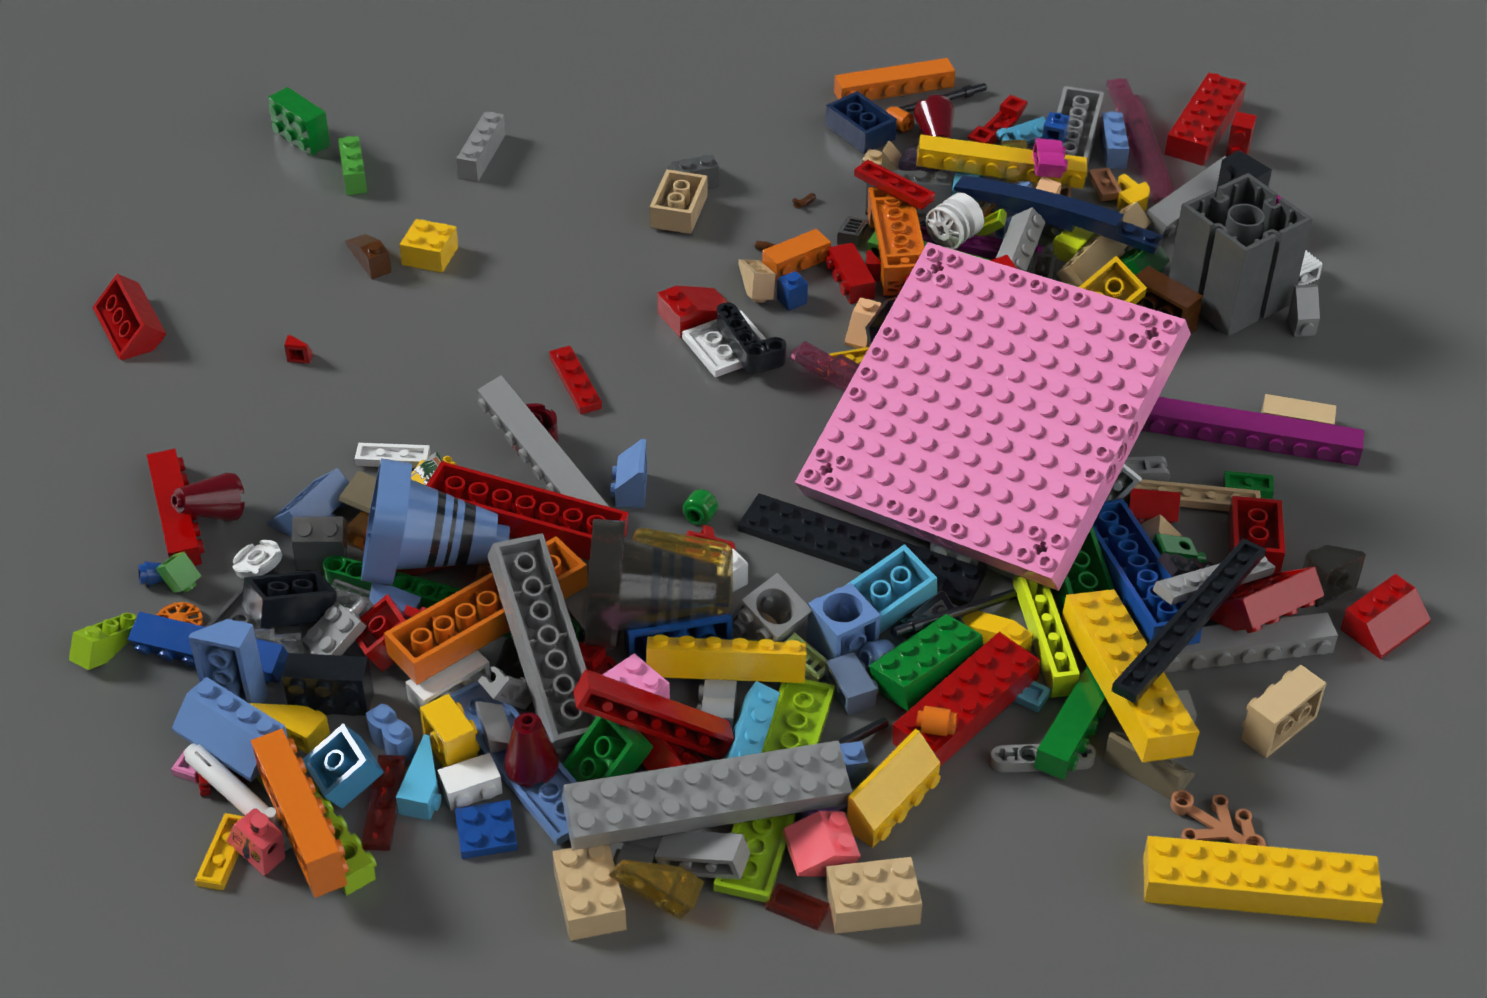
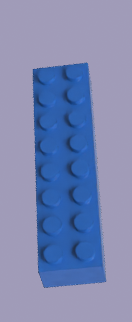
[1093,499,1202,646]

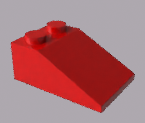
[657,285,727,338]

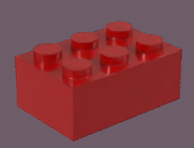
[1227,496,1285,573]

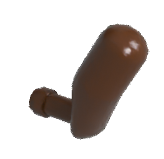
[792,193,816,208]
[754,241,776,250]

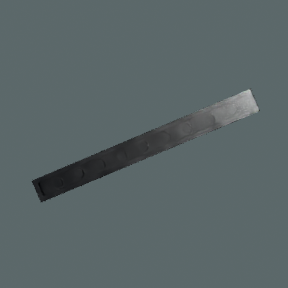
[1111,538,1266,704]

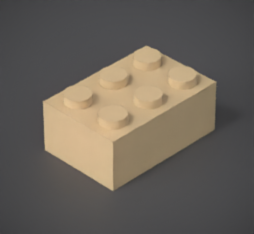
[650,169,708,234]
[1241,665,1326,758]
[552,844,627,941]
[826,857,922,934]

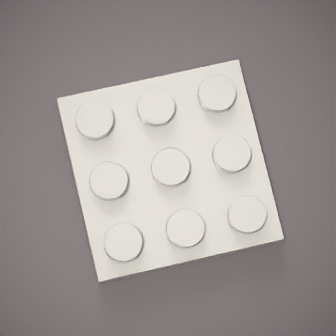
[682,311,766,378]

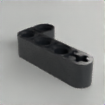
[717,302,786,374]

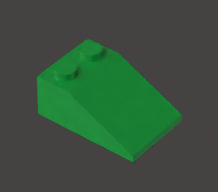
[563,716,653,782]

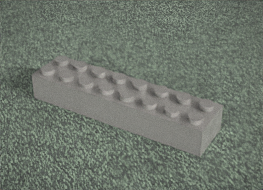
[487,533,597,749]

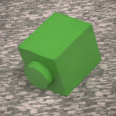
[155,552,201,593]

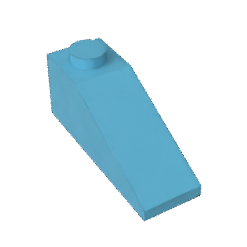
[396,734,442,821]

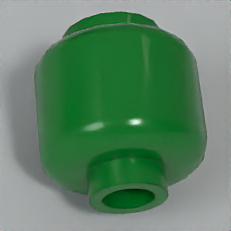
[682,489,718,526]

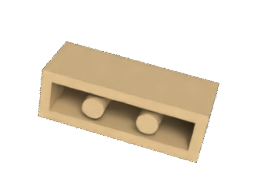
[1261,394,1336,425]

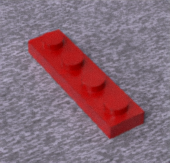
[854,160,935,210]
[549,346,602,415]

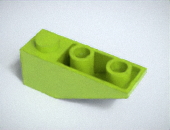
[69,613,137,670]

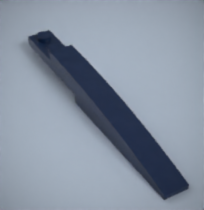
[953,175,1163,254]

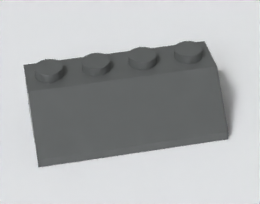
[865,169,951,217]

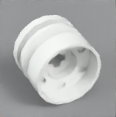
[925,193,984,249]

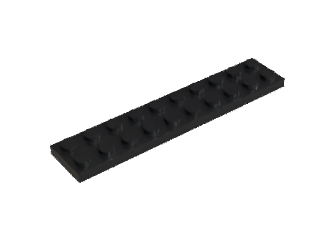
[738,493,986,606]

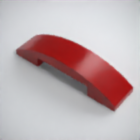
[968,95,1028,144]

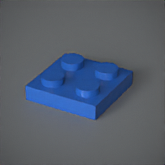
[455,800,518,859]

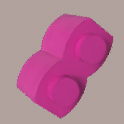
[1033,138,1068,178]

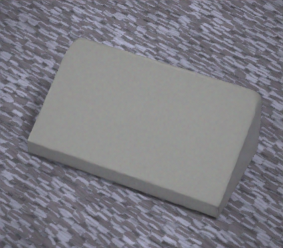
[475,701,512,753]

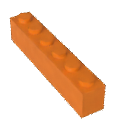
[834,58,955,100]

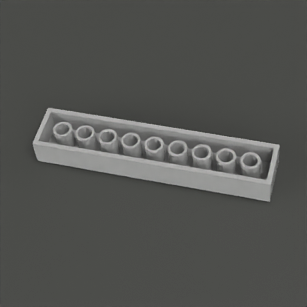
[562,740,852,850]

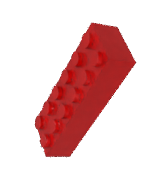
[1165,72,1246,166]
[893,632,1040,767]

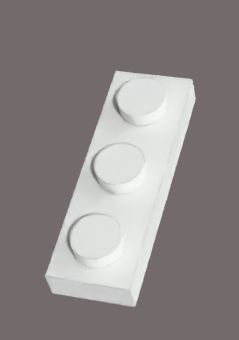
[354,443,430,468]

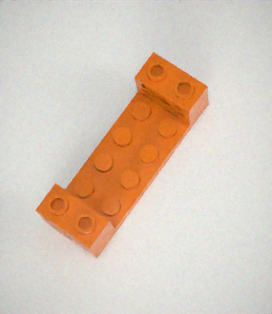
[868,187,925,296]

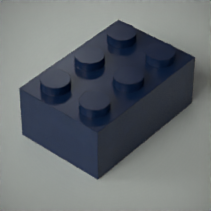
[825,91,897,154]

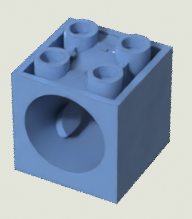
[807,583,881,660]

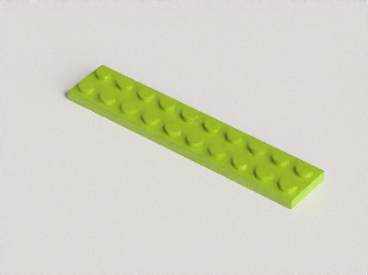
[714,679,835,903]

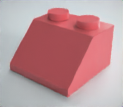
[782,811,861,877]

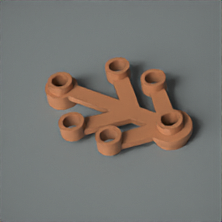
[1170,790,1267,846]

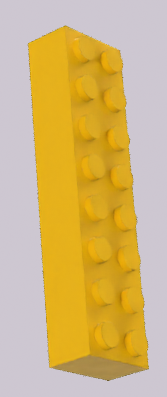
[1061,589,1199,763]
[1143,836,1383,924]

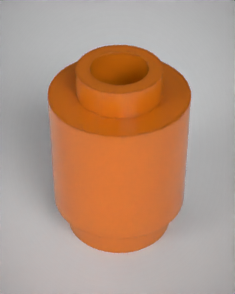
[886,106,914,133]
[916,706,957,737]

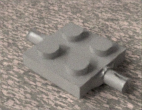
[302,597,369,655]

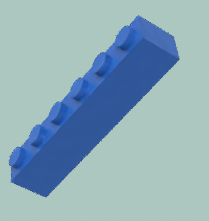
[127,612,288,684]

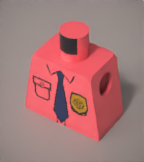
[227,808,285,876]

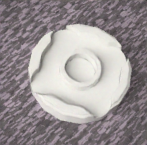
[233,540,282,579]

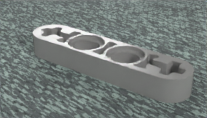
[990,744,1096,773]

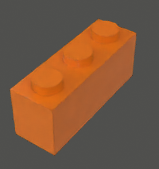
[762,228,831,281]

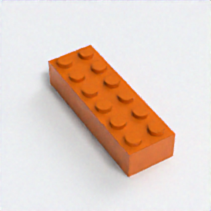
[250,728,349,898]

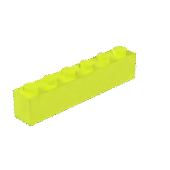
[1013,574,1080,698]

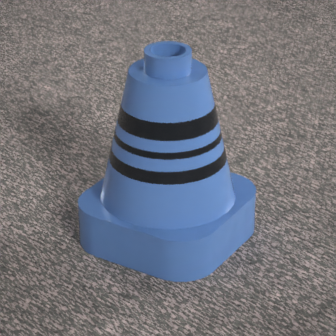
[361,458,510,585]

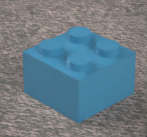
[303,724,384,809]

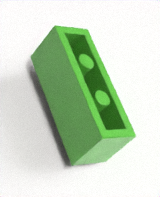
[338,136,367,196]

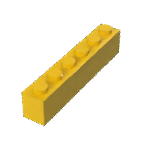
[646,635,806,683]

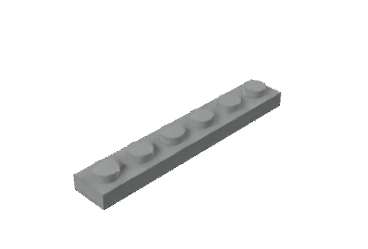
[1153,556,1275,605]

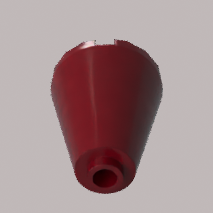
[914,95,954,139]
[171,473,245,522]
[504,713,559,787]

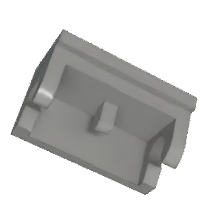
[478,667,532,710]

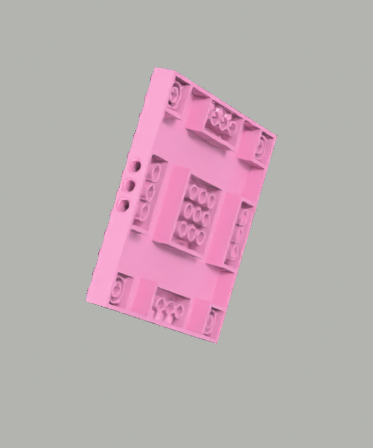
[795,242,1191,591]

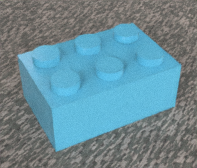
[846,544,937,634]

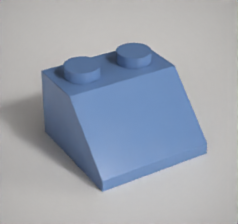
[611,439,647,508]

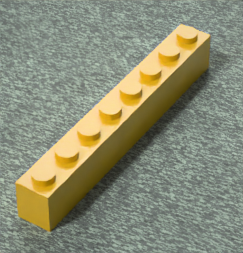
[916,134,1087,189]

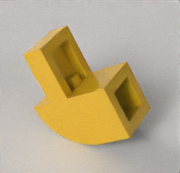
[1117,174,1150,212]

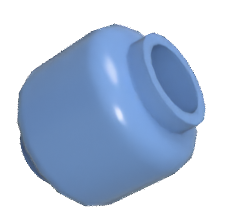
[858,639,895,675]

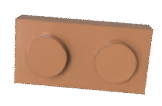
[1088,167,1122,201]

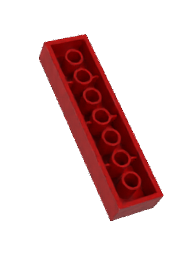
[426,461,629,566]

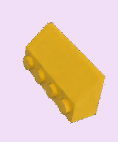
[847,729,941,848]

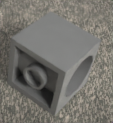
[732,573,812,642]

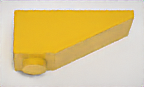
[962,611,1033,653]
[249,703,330,754]

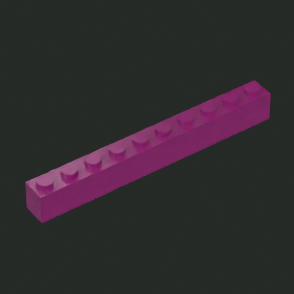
[1142,397,1364,466]

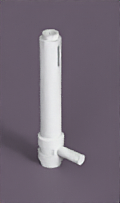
[183,743,291,851]

